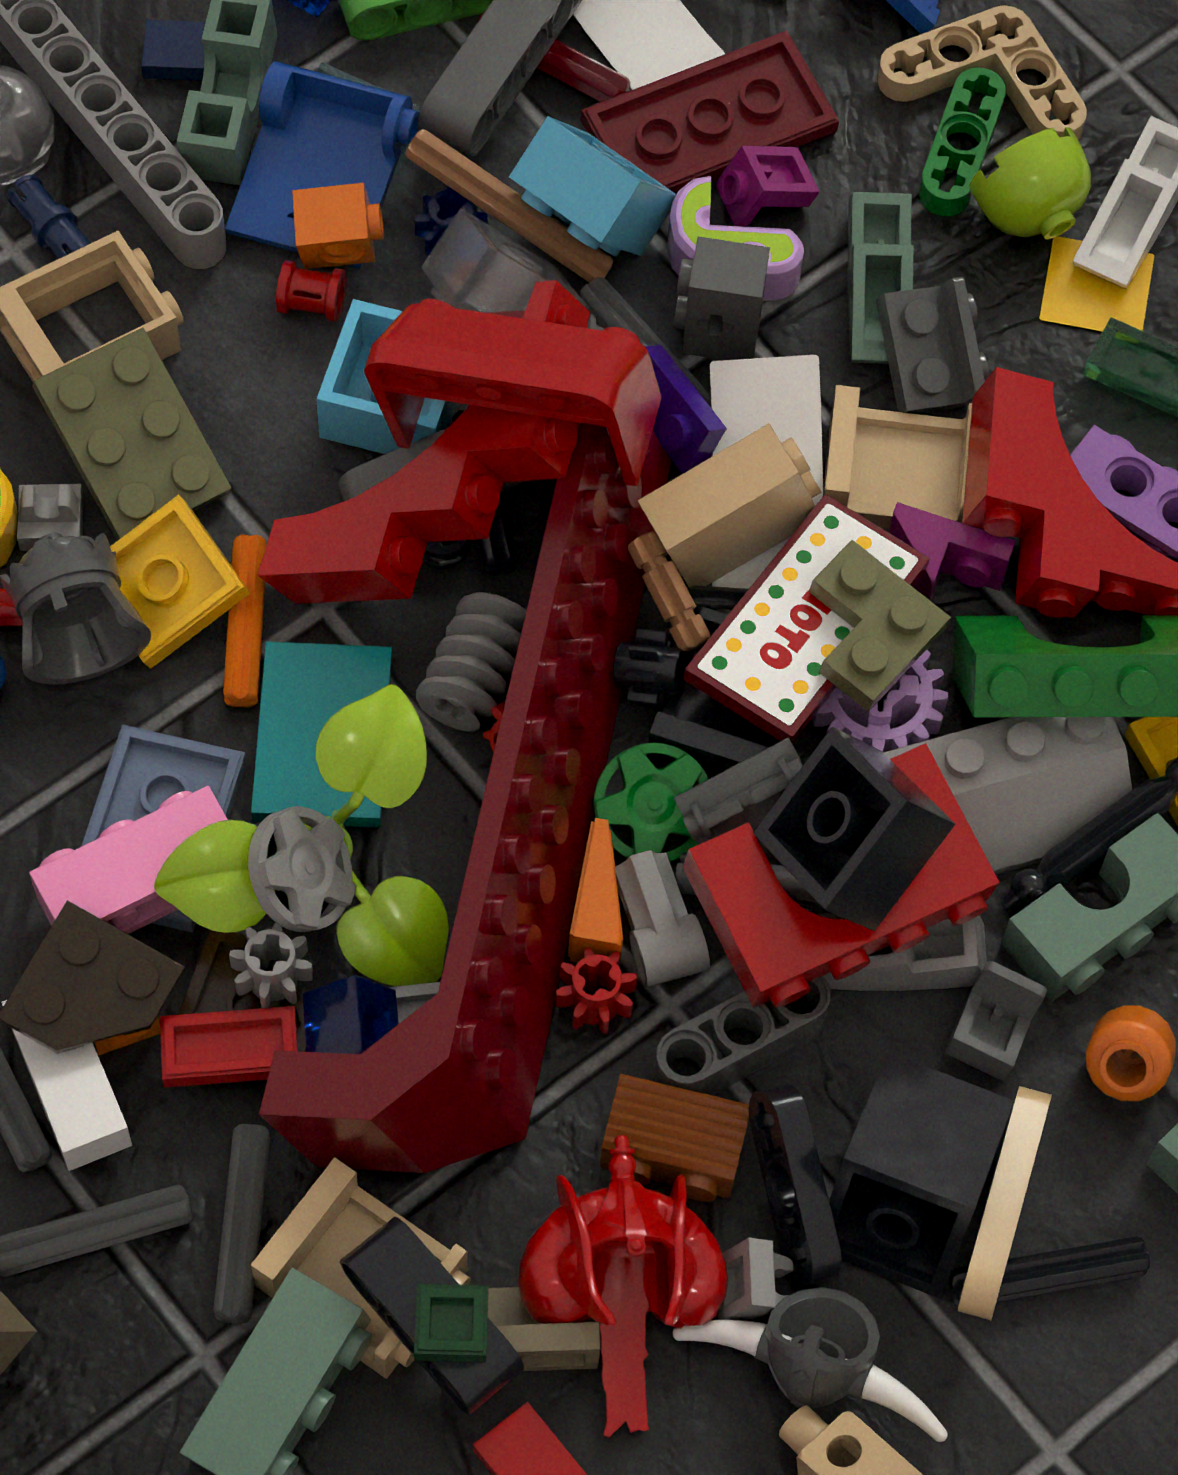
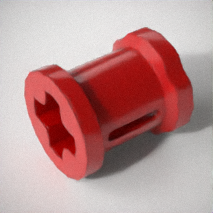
[276,260,347,322]

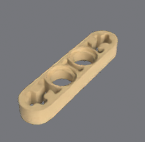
[958,1086,1052,1321]

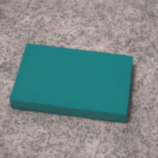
[251,641,392,828]

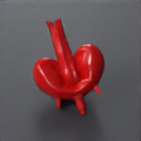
[518,1135,729,1438]

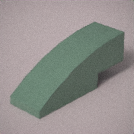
[848,192,914,364]

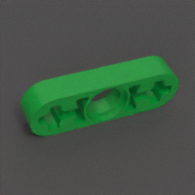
[919,67,1006,216]

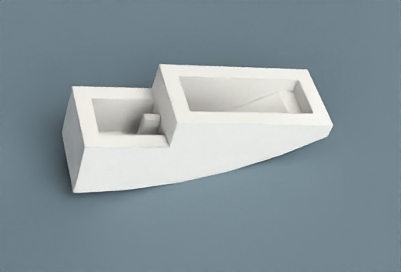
[1073,116,1178,289]
[1,1000,133,1171]

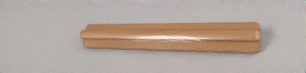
[405,129,613,283]

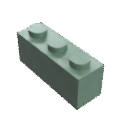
[179,1267,372,1475]

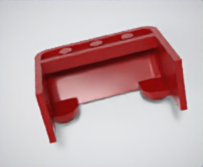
[364,299,662,486]

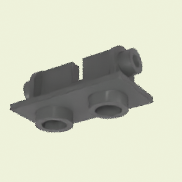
[674,737,803,845]

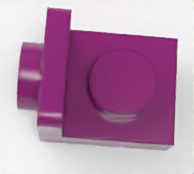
[716,146,820,227]

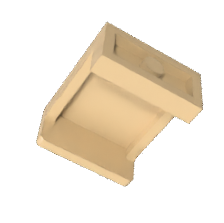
[823,385,972,529]
[251,1157,471,1379]

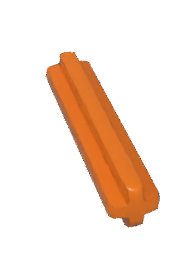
[223,534,266,708]

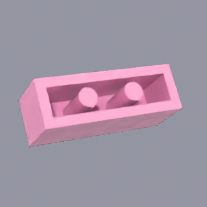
[29,785,228,934]

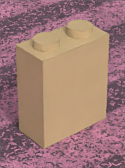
[637,423,821,587]

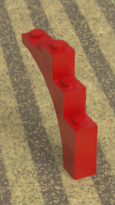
[257,280,591,604]

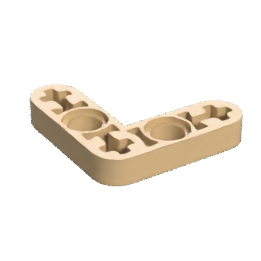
[877,5,1087,141]

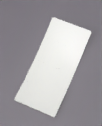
[573,0,725,90]
[710,355,823,589]

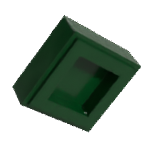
[414,1284,489,1363]

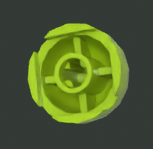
[969,127,1091,239]

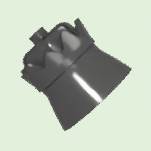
[0,533,151,684]

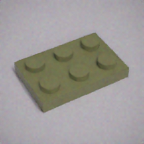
[32,327,232,541]

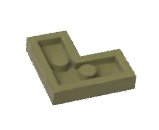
[809,540,951,712]

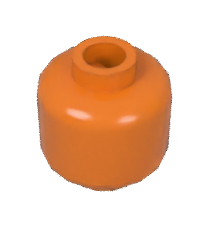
[1085,1005,1176,1102]

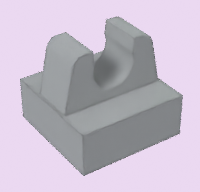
[17,484,84,551]
[718,1238,793,1321]

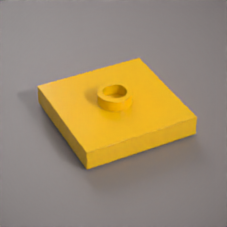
[110,494,250,669]

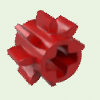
[555,947,637,1034]

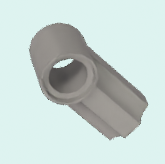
[615,850,710,988]

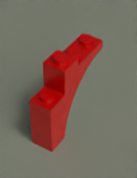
[962,367,1178,618]

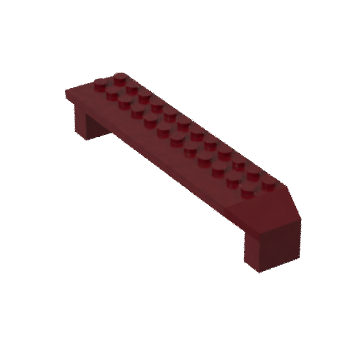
[259,310,671,1173]

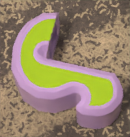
[667,176,804,301]

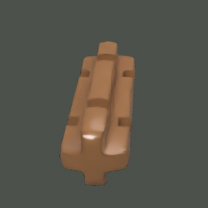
[628,531,710,652]

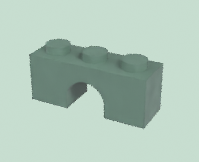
[176,0,278,185]
[1001,813,1178,1002]

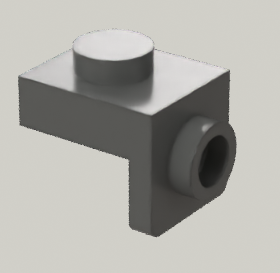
[944,961,1047,1082]

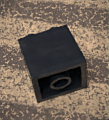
[829,1052,1015,1299]

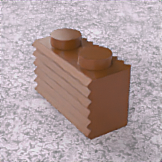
[600,1073,749,1202]

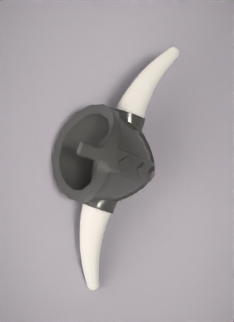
[673,1287,947,1442]

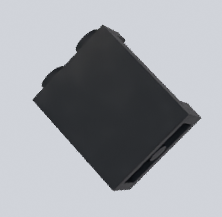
[647,606,780,779]

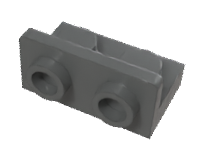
[876,277,989,414]

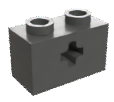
[674,236,770,360]

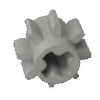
[229,922,313,1008]

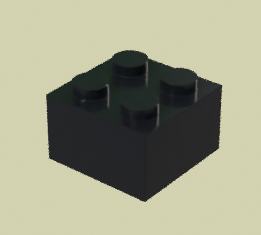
[753,727,956,931]

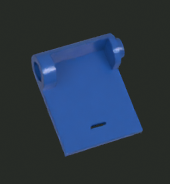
[225,61,420,269]

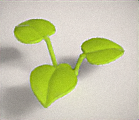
[154,684,449,987]

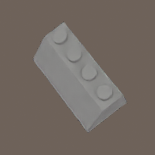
[883,717,1132,875]

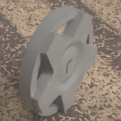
[248,806,356,932]

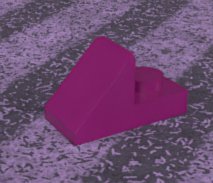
[889,502,1016,601]

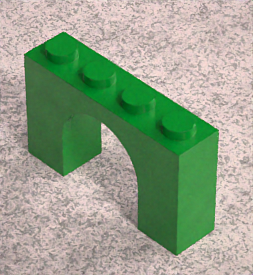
[952,615,1178,717]

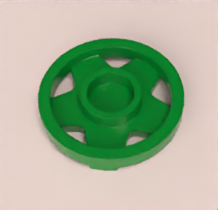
[592,743,708,862]

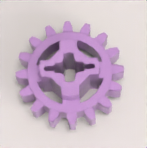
[812,650,948,752]

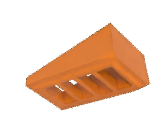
[568,818,623,965]

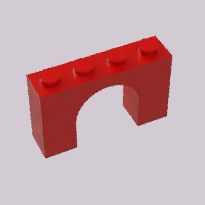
[683,743,1000,1008]

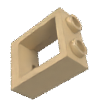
[0,231,184,381]

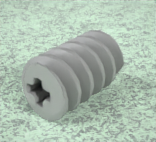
[416,592,527,733]

